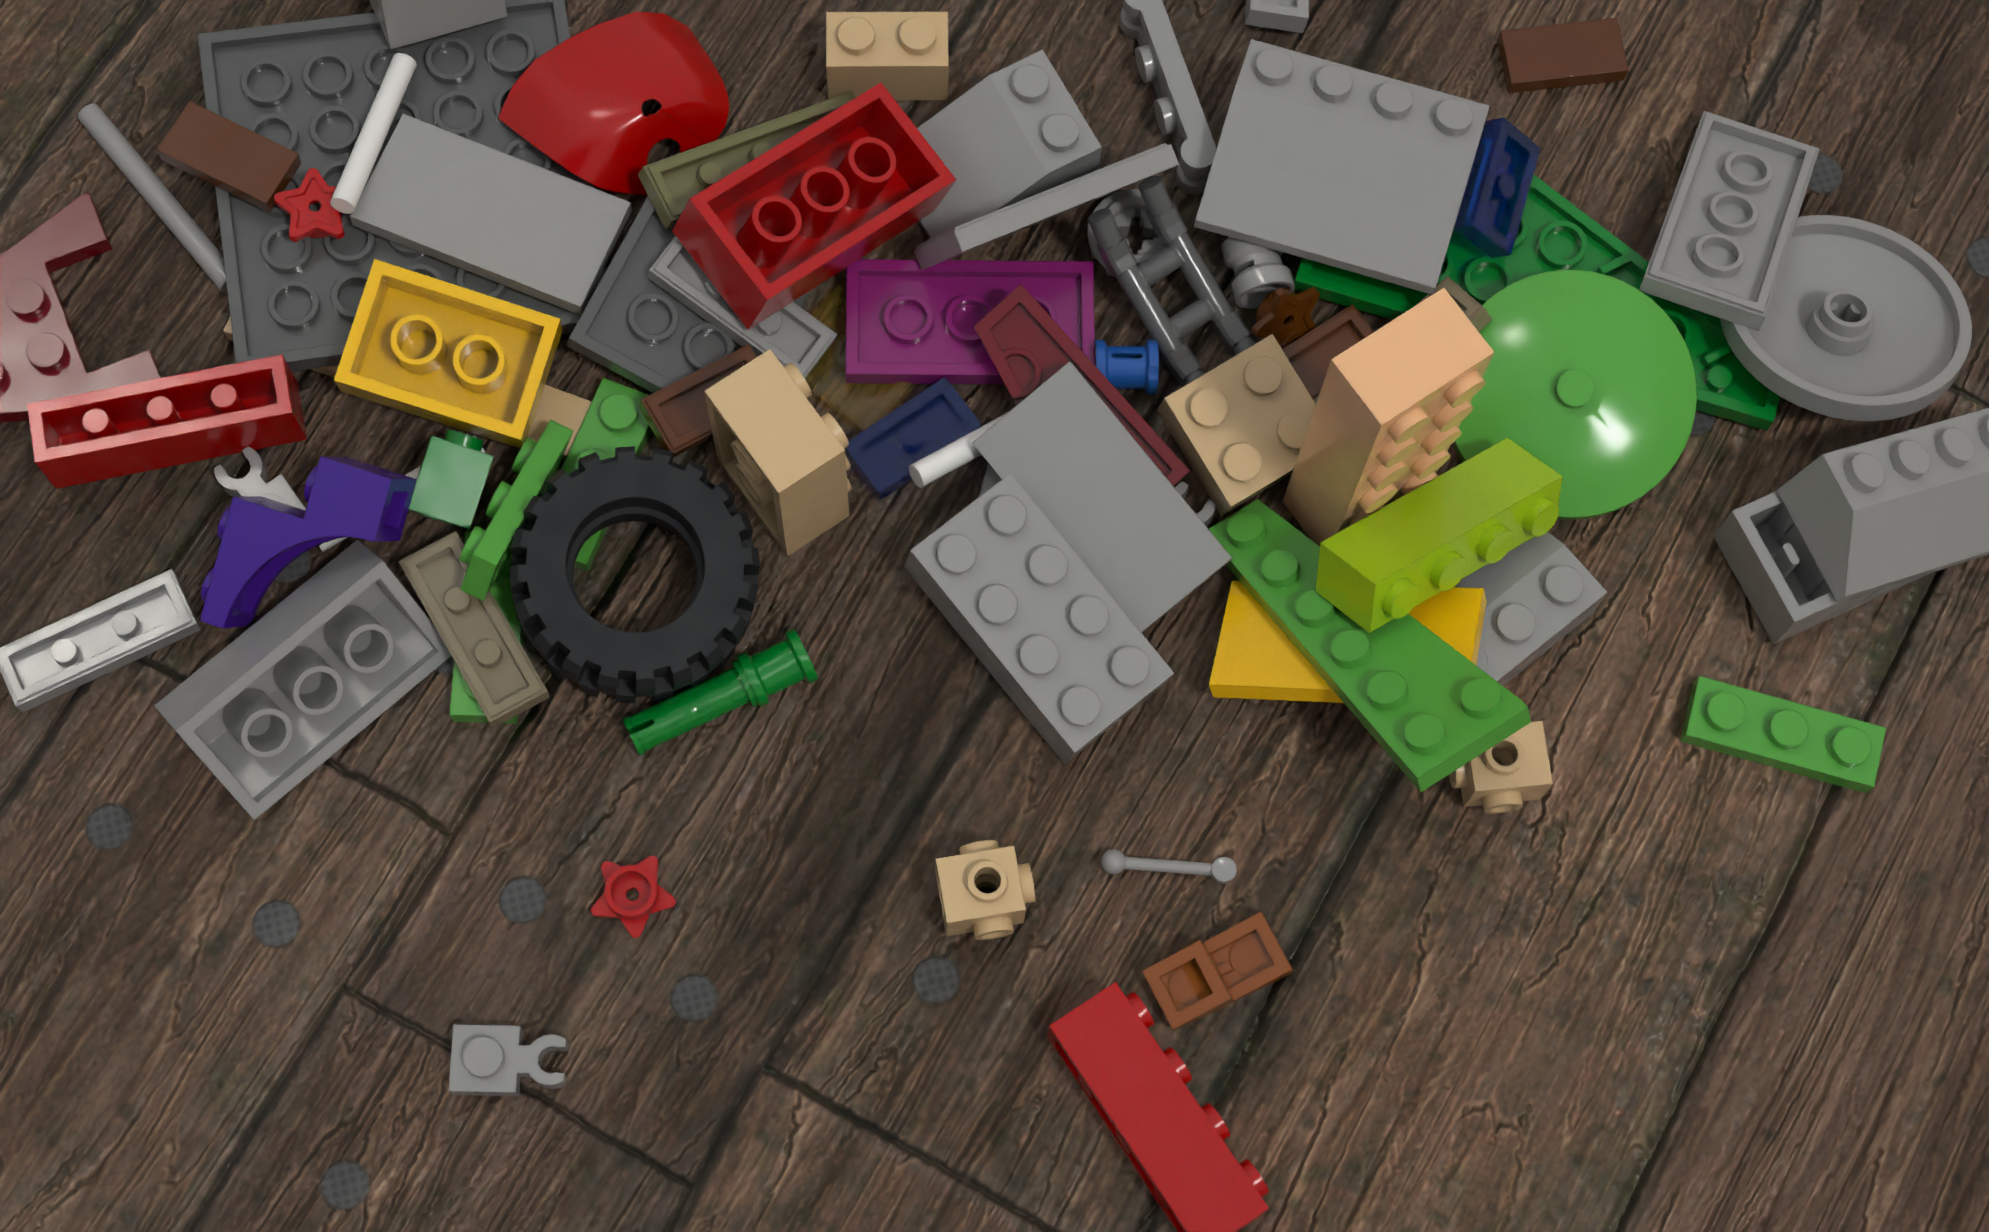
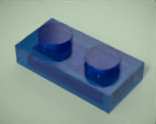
[1454,117,1541,258]
[845,377,982,501]

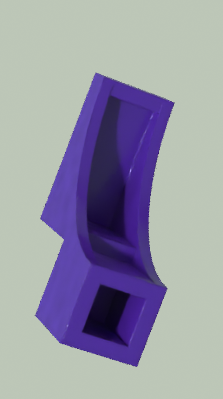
[200,456,417,628]

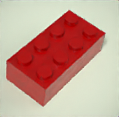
[672,82,957,330]

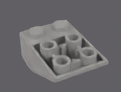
[1713,491,1930,644]

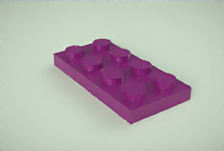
[846,259,1095,385]

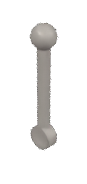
[1101,849,1237,885]

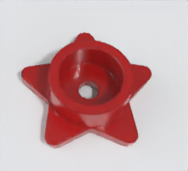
[274,168,345,242]
[591,856,676,938]

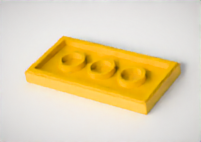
[1209,581,1487,703]

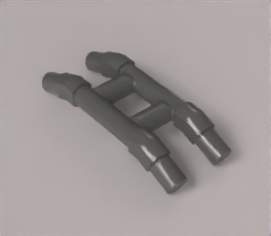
[1088,176,1256,386]

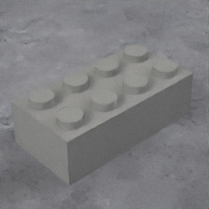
[904,473,1174,764]

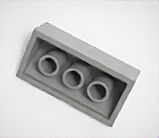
[1777,408,1989,602]
[154,540,451,820]

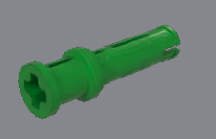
[622,628,819,756]

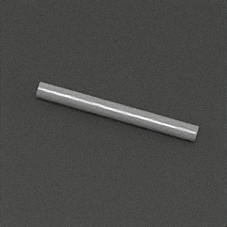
[77,103,228,293]

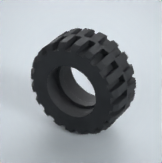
[509,446,760,704]

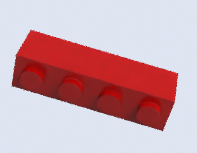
[27,354,307,489]
[1046,982,1269,1232]

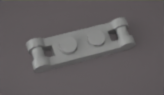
[1120,0,1216,195]

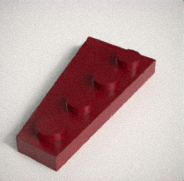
[974,284,1190,486]

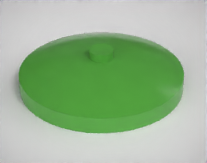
[1452,270,1697,520]

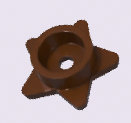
[1251,287,1320,349]

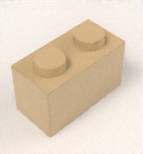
[826,12,949,100]

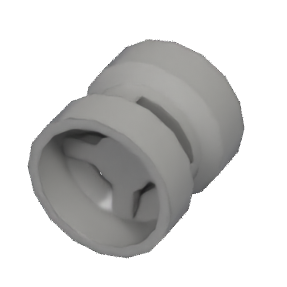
[1221,237,1295,309]

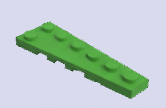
[1209,499,1531,792]

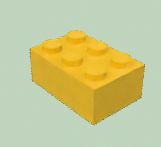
[334,259,562,449]

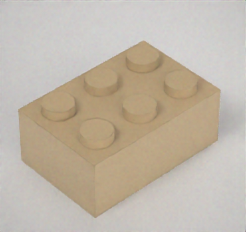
[704,349,852,557]

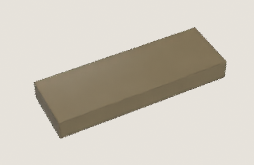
[399,531,550,729]

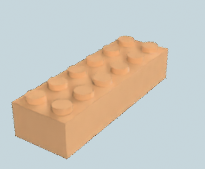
[1283,288,1494,546]

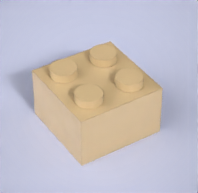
[1157,334,1316,516]

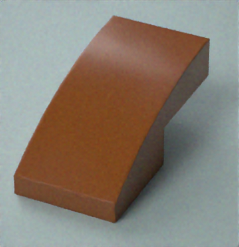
[1142,912,1295,1030]

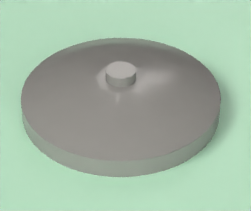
[1720,215,1972,421]

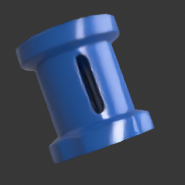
[1095,340,1159,395]

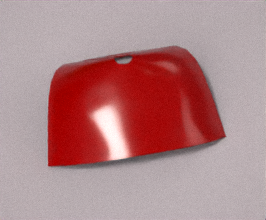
[498,12,730,195]

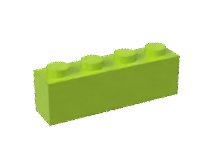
[1316,438,1563,633]

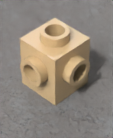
[1449,721,1553,814]
[935,840,1036,940]

